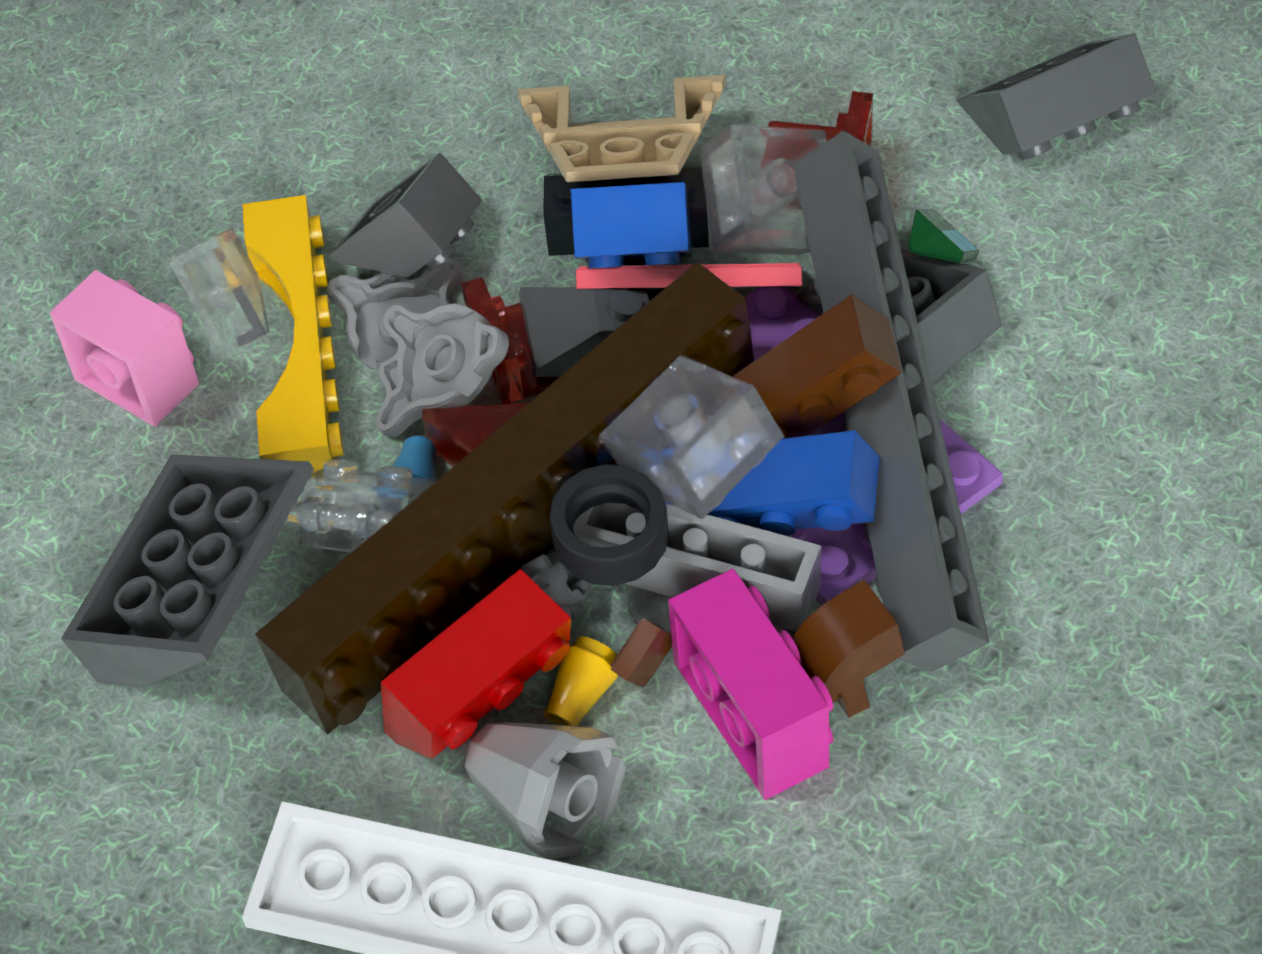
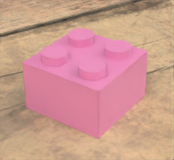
[50,270,199,427]

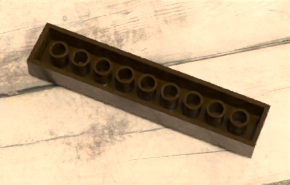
[255,262,754,735]

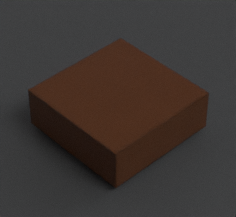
[610,618,672,687]

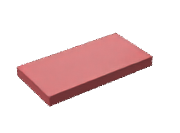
[576,263,803,289]

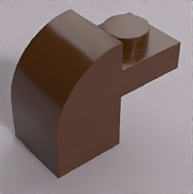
[792,579,905,718]

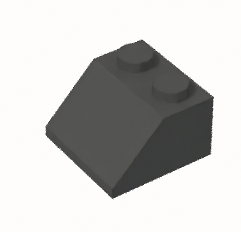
[329,153,483,277]

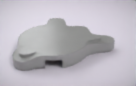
[327,258,463,371]
[375,303,509,438]

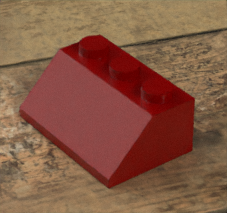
[381,569,571,759]

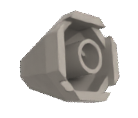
[464,722,626,860]

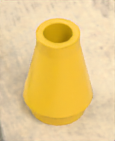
[543,636,619,726]

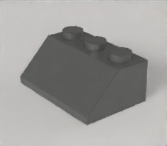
[957,33,1157,160]

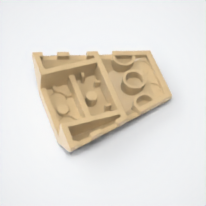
[517,75,726,182]

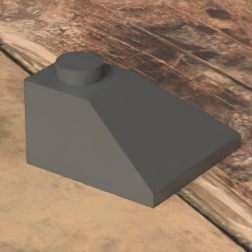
[519,287,649,377]

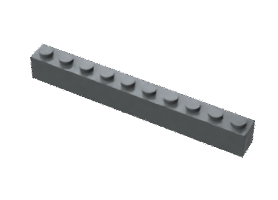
[793,130,990,672]

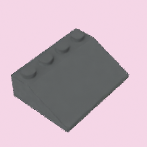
[61,454,314,687]

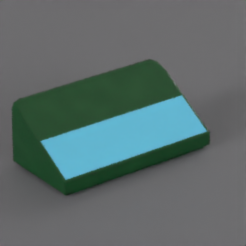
[908,209,979,263]

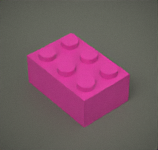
[668,568,834,800]

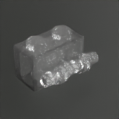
[285,460,433,552]

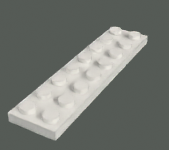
[242,801,782,954]

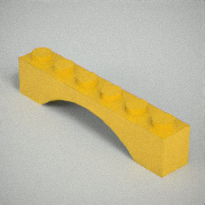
[242,195,344,480]

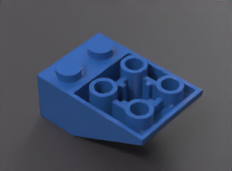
[571,182,692,269]

